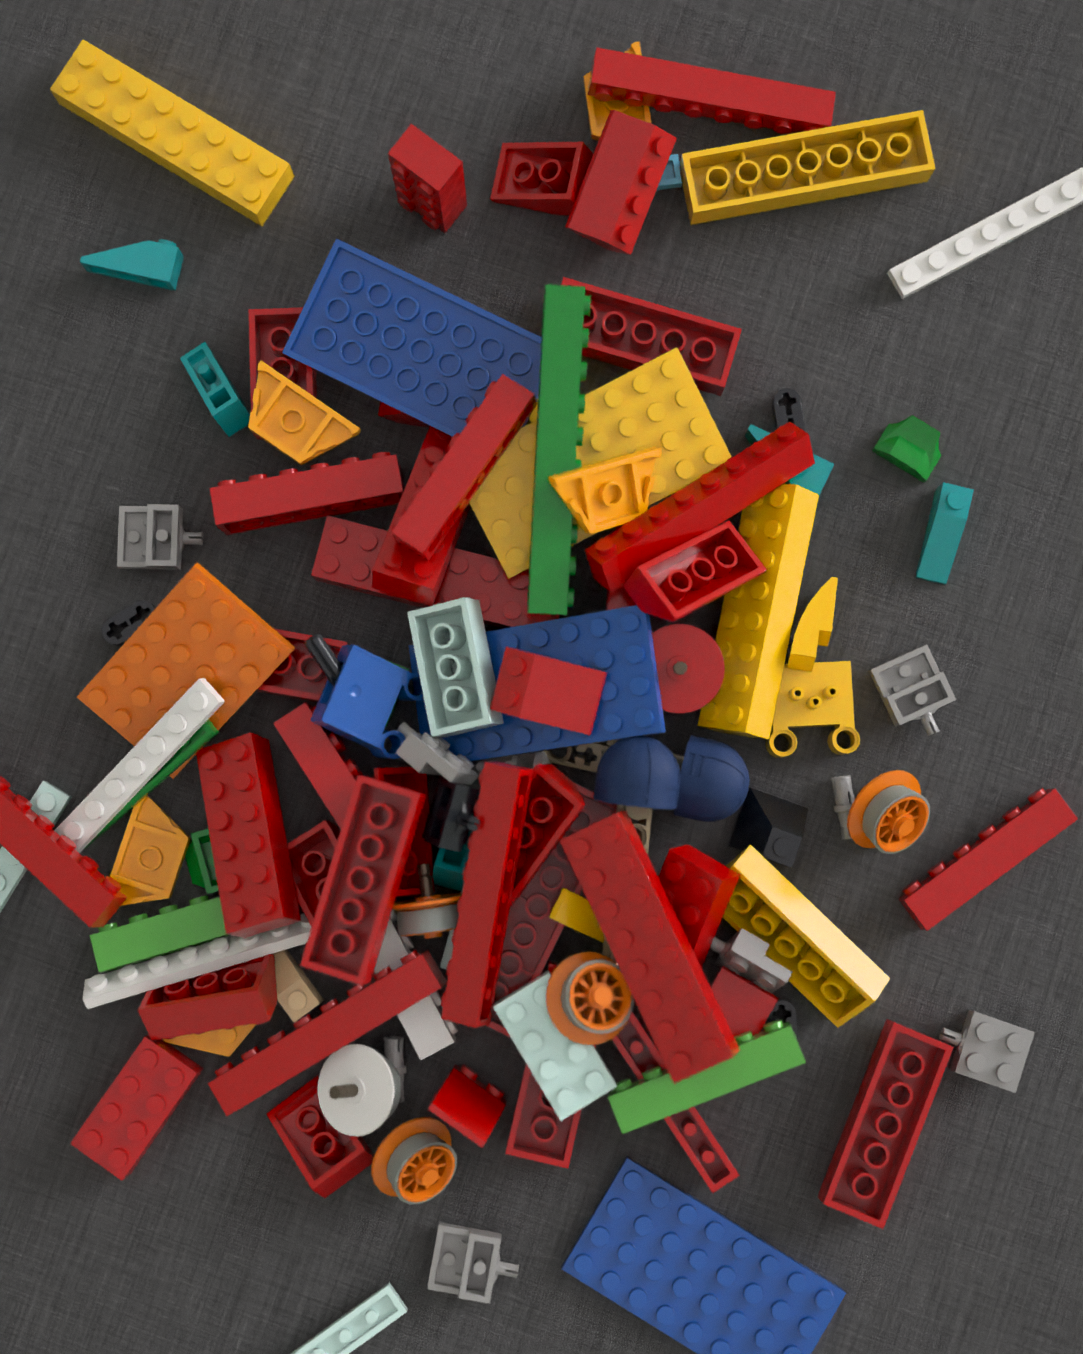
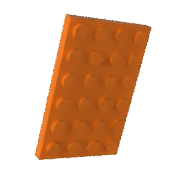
[77,562,295,779]

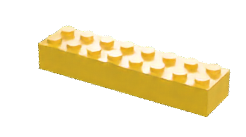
[50,39,294,226]
[680,110,935,225]
[697,484,819,740]

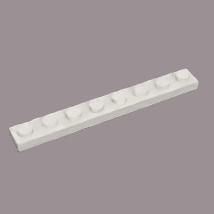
[887,167,1083,299]
[54,678,225,853]
[83,913,311,1009]

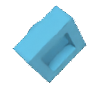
[657,154,682,190]

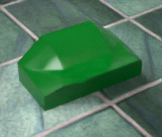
[872,415,942,483]
[185,829,219,894]

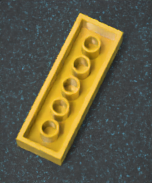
[723,844,890,1028]

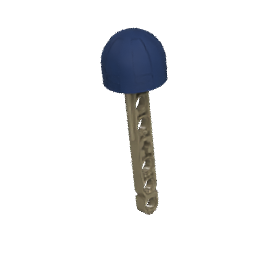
[544,735,749,822]
[594,736,680,961]

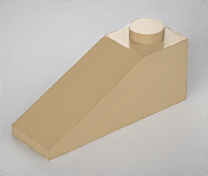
[273,949,324,1023]

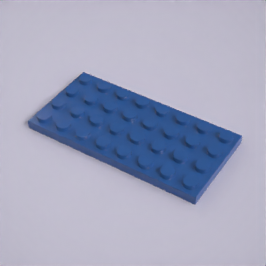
[282,238,541,437]
[408,605,666,762]
[561,1156,846,1354]

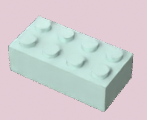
[407,597,504,737]
[493,970,617,1121]

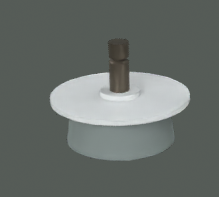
[318,1044,401,1136]

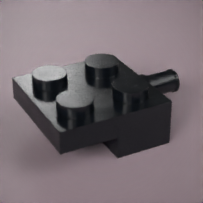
[422,777,480,853]

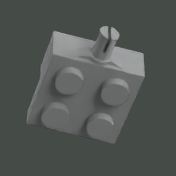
[117,504,204,570]
[869,644,956,736]
[396,722,479,785]
[710,928,792,994]
[939,1009,1035,1093]
[427,1222,519,1304]

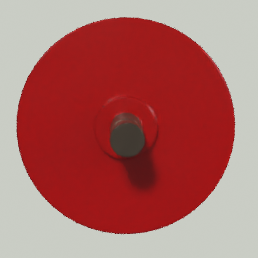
[652,624,724,713]

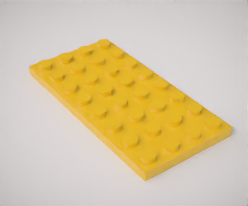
[469,347,731,579]

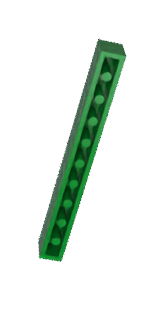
[527,284,591,615]

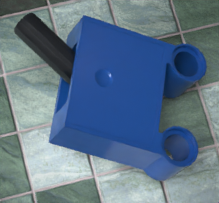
[305,634,424,759]

